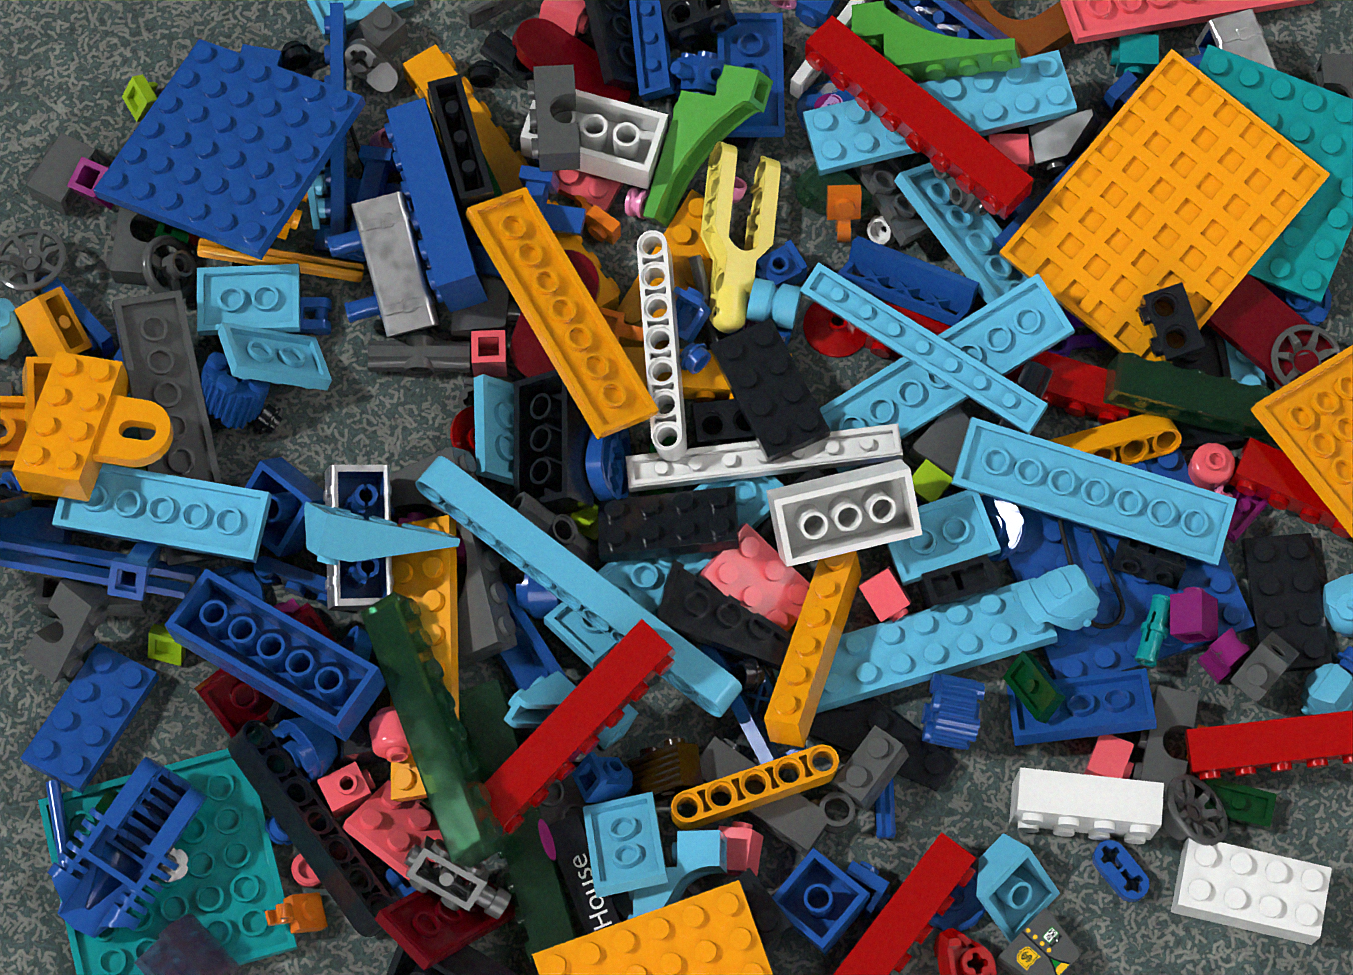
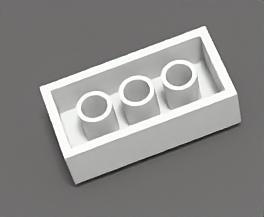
[520,89,668,190]
[766,459,923,567]
[1009,767,1164,844]
[1171,837,1332,945]

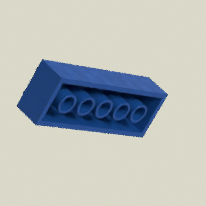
[384,98,488,313]
[164,569,387,742]

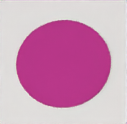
[538,819,556,861]

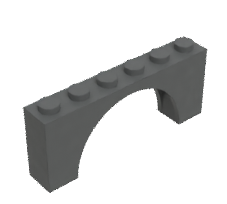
[390,446,517,671]

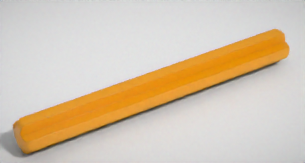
[197,237,364,282]

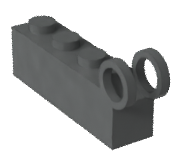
[700,736,855,857]

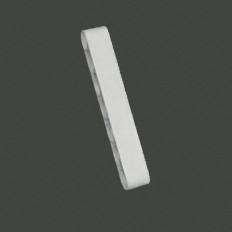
[637,230,687,461]

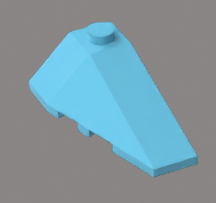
[304,501,460,565]

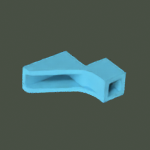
[503,670,639,750]
[628,830,727,920]

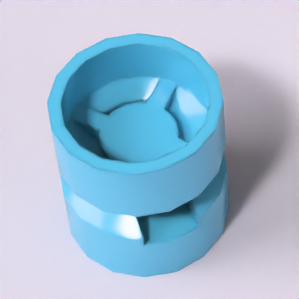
[746,278,802,330]

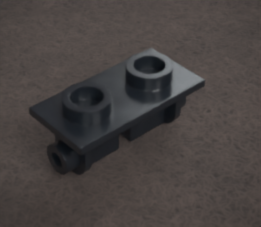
[1110,538,1187,590]

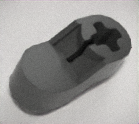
[344,38,400,92]

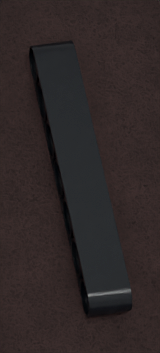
[228,720,394,937]

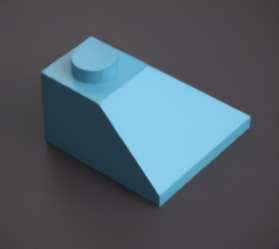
[976,833,1060,943]

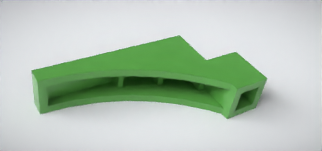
[851,1,1021,82]
[643,64,773,228]

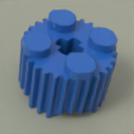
[200,352,271,429]
[921,673,985,750]

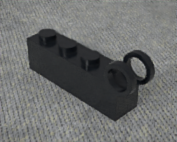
[426,74,494,217]

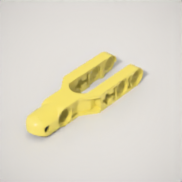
[700,141,781,334]

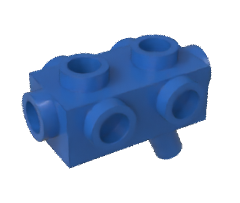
[670,51,724,100]

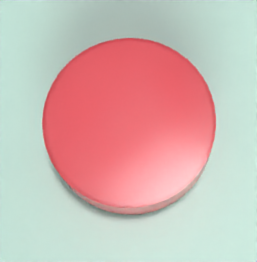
[291,854,322,888]

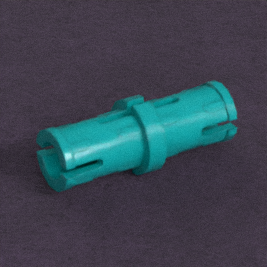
[1134,594,1170,667]

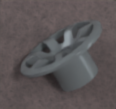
[0,228,67,292]
[1271,324,1342,386]
[1162,774,1228,846]

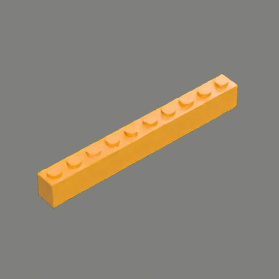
[403,44,621,310]

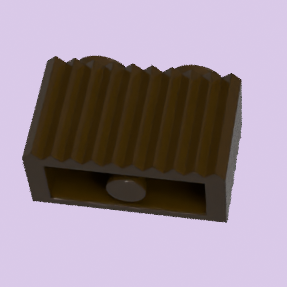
[627,738,703,803]

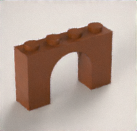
[959,0,1074,59]

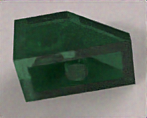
[795,162,872,214]

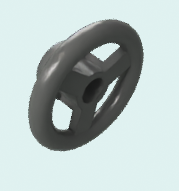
[141,235,197,299]

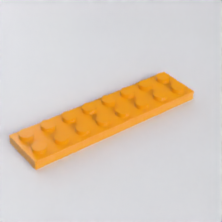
[465,187,659,440]
[390,515,460,802]

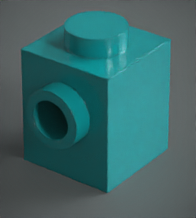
[1109,34,1159,81]

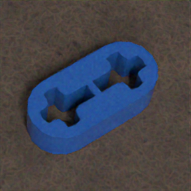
[1092,840,1149,902]

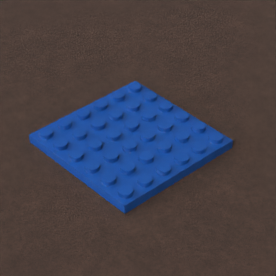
[93,39,366,260]
[1006,449,1255,680]

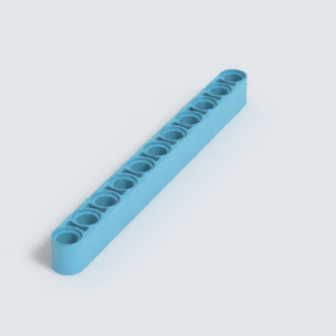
[415,456,742,717]

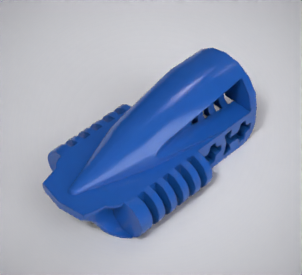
[47,757,208,938]

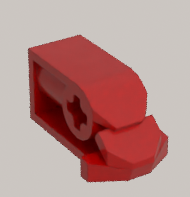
[933,928,997,975]

